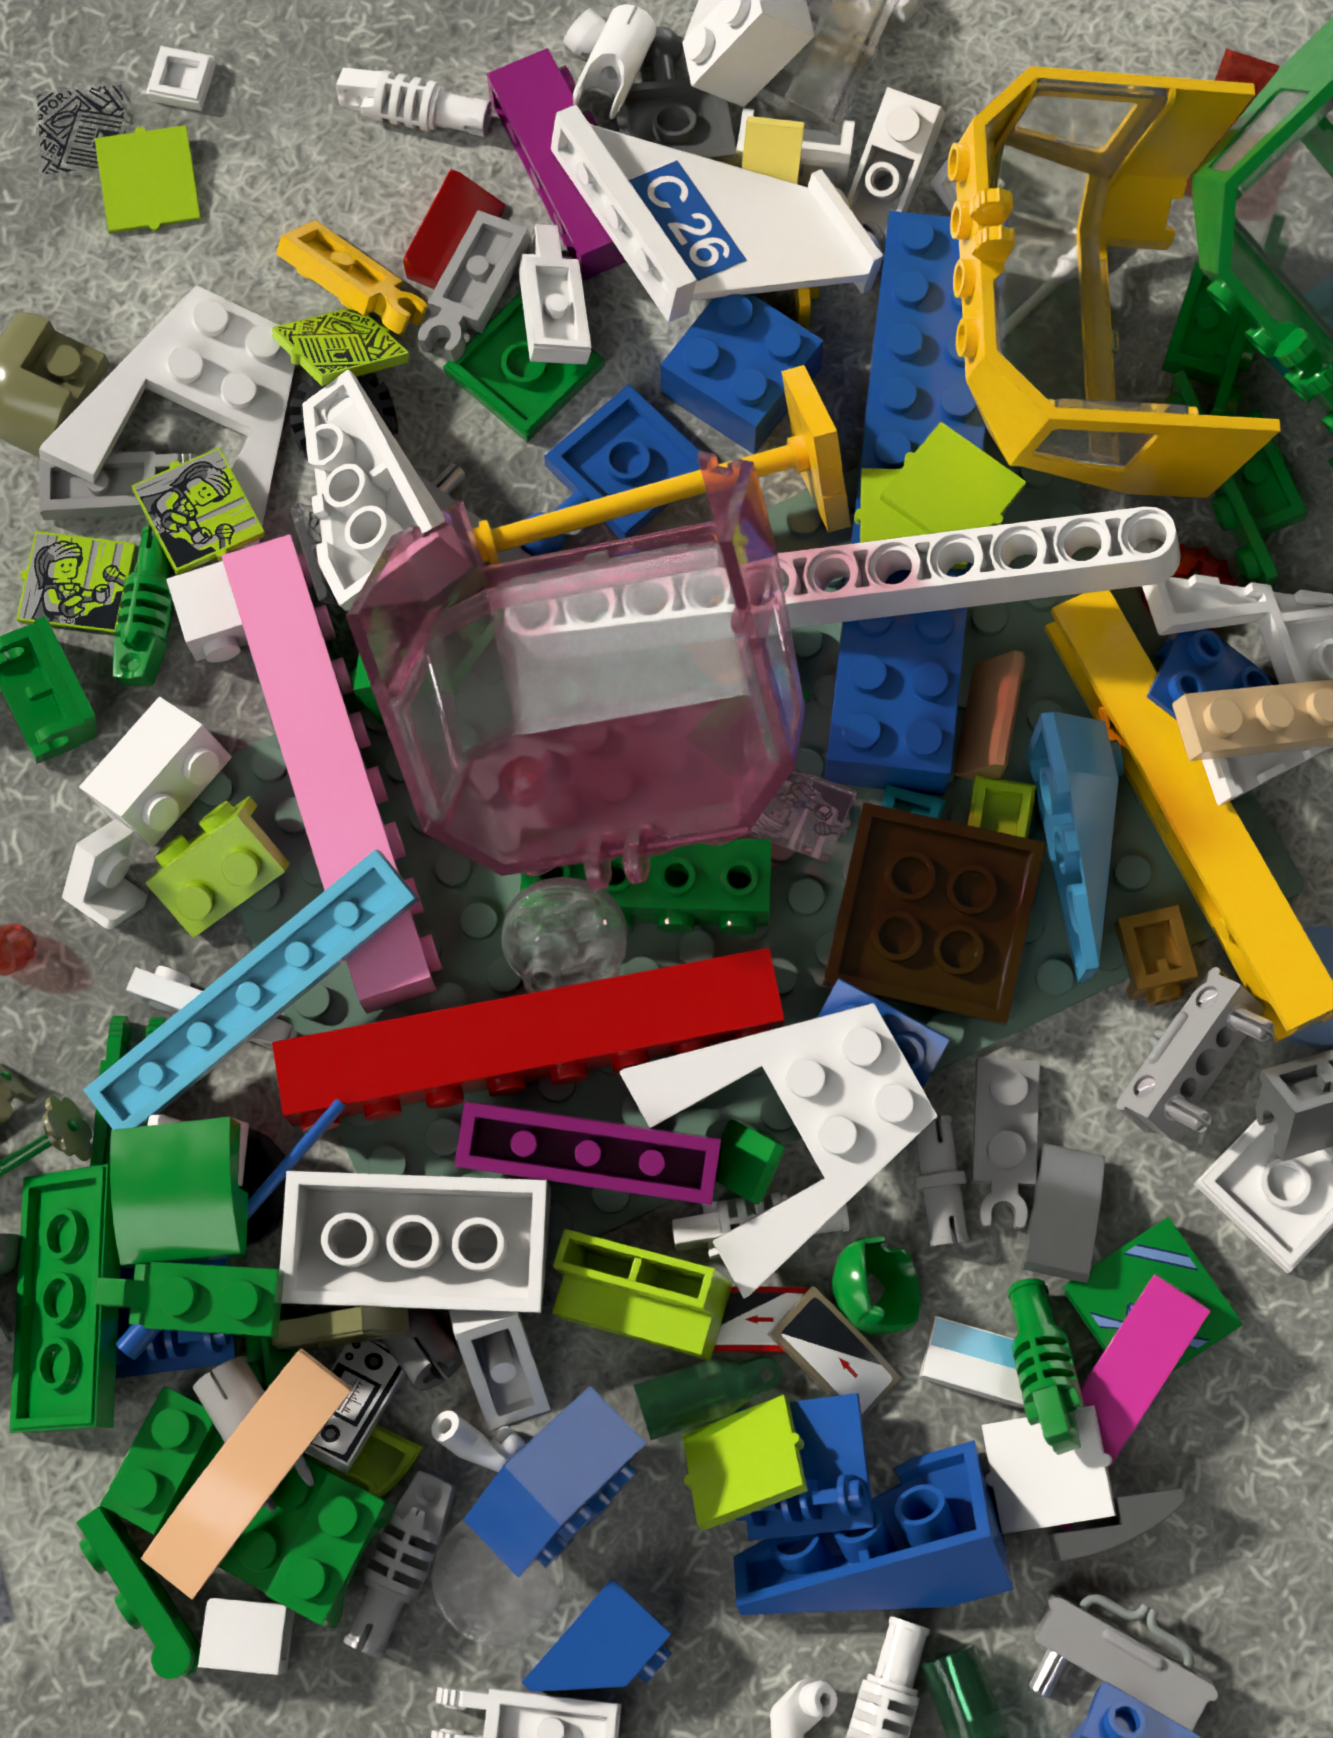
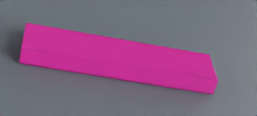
[1061,1274,1211,1531]

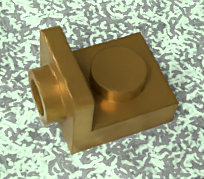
[1114,905,1198,1007]

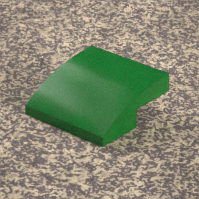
[110,1117,249,1268]

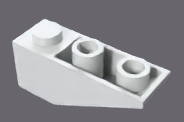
[847,87,946,273]

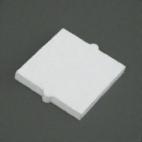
[982,1406,1117,1534]

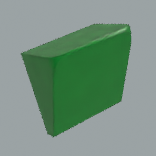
[715,1119,785,1205]

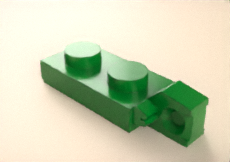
[94,1262,284,1338]

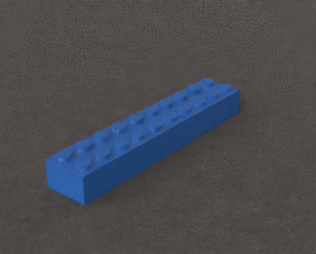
[824,210,1005,796]

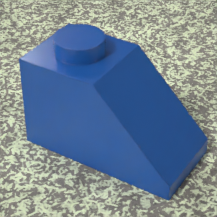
[521,1579,672,1692]

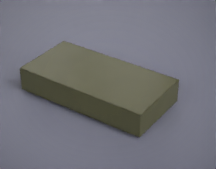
[271,1306,409,1350]

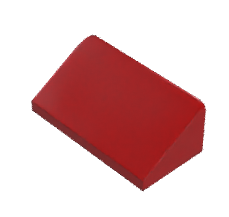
[403,169,506,289]

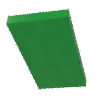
[9,1164,121,1433]

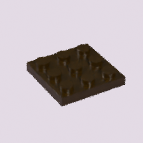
[823,802,1046,1026]

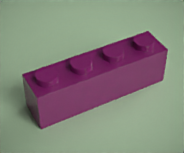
[486,48,627,281]
[455,1101,721,1205]

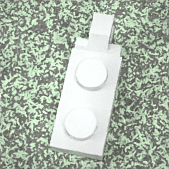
[519,224,591,365]

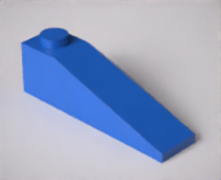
[733,1441,1014,1615]

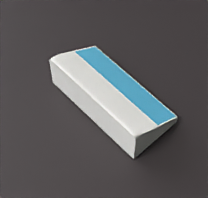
[919,1316,1025,1409]

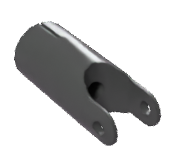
[358,1306,463,1391]

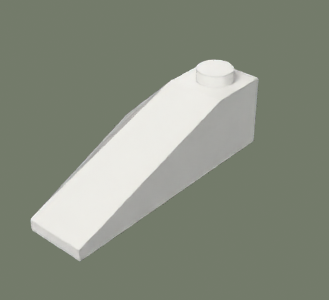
[302,369,471,611]

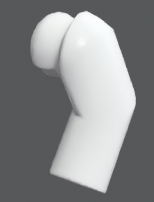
[431,1411,526,1472]
[770,1677,837,1738]

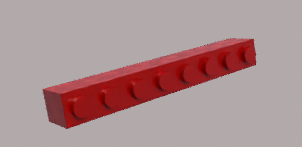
[272,948,785,1132]

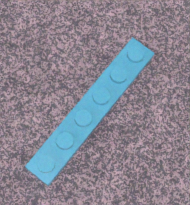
[83,849,419,1130]

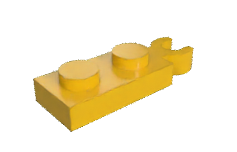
[276,220,428,335]

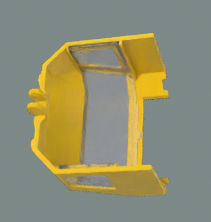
[948,66,1280,498]

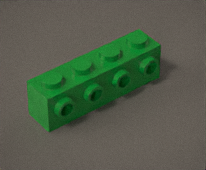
[519,832,771,935]

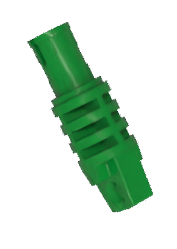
[113,525,174,686]
[1007,1278,1085,1455]

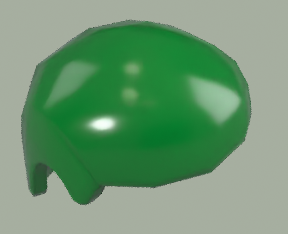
[832,1236,921,1335]

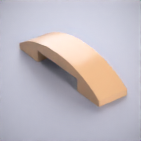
[141,1348,353,1600]

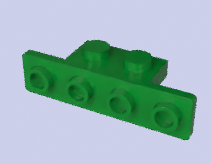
[1161,213,1288,417]
[1165,370,1307,591]

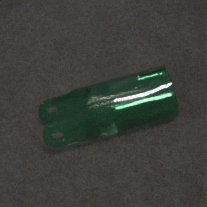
[633,1356,783,1441]
[920,1644,1010,1738]

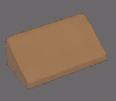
[955,650,1026,780]

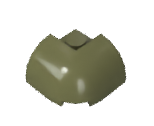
[0,312,110,458]

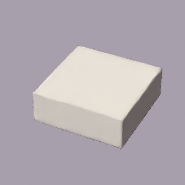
[146,46,216,111]

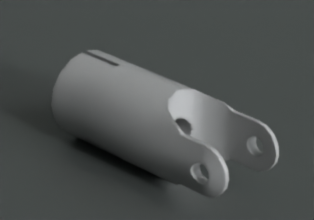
[192,1356,314,1513]

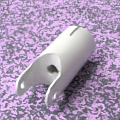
[573,4,656,120]

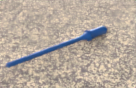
[116,1098,346,1360]

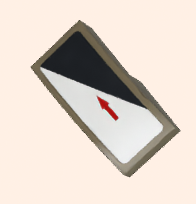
[767,1286,901,1420]

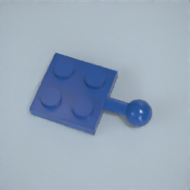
[521,384,709,559]

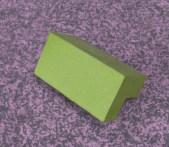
[552,1229,733,1361]

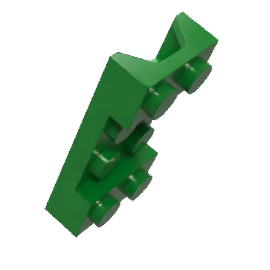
[99,1385,397,1629]

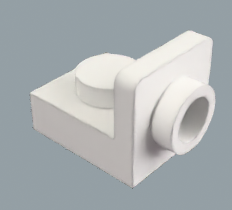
[62,819,148,929]

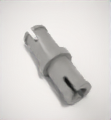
[915,1115,970,1247]

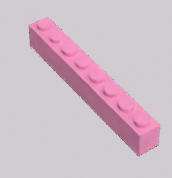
[221,534,443,1014]

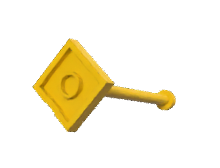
[468,365,851,565]

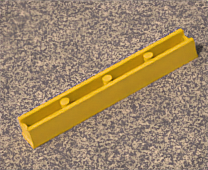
[1044,590,1333,1043]

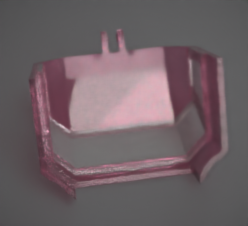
[346,451,806,890]

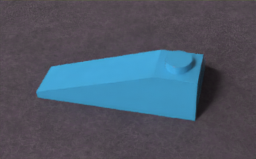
[1025,711,1124,984]

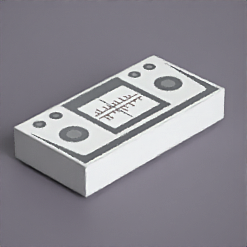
[305,1340,406,1474]

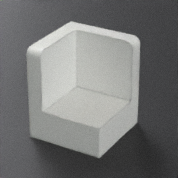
[198,1598,295,1675]

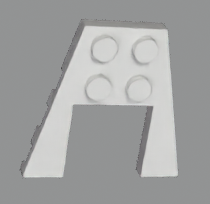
[39,285,295,551]
[1142,574,1333,806]
[619,1003,937,1298]

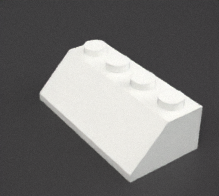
[280,1171,551,1313]

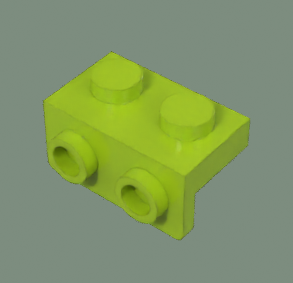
[145,796,290,938]

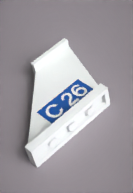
[551,105,884,323]

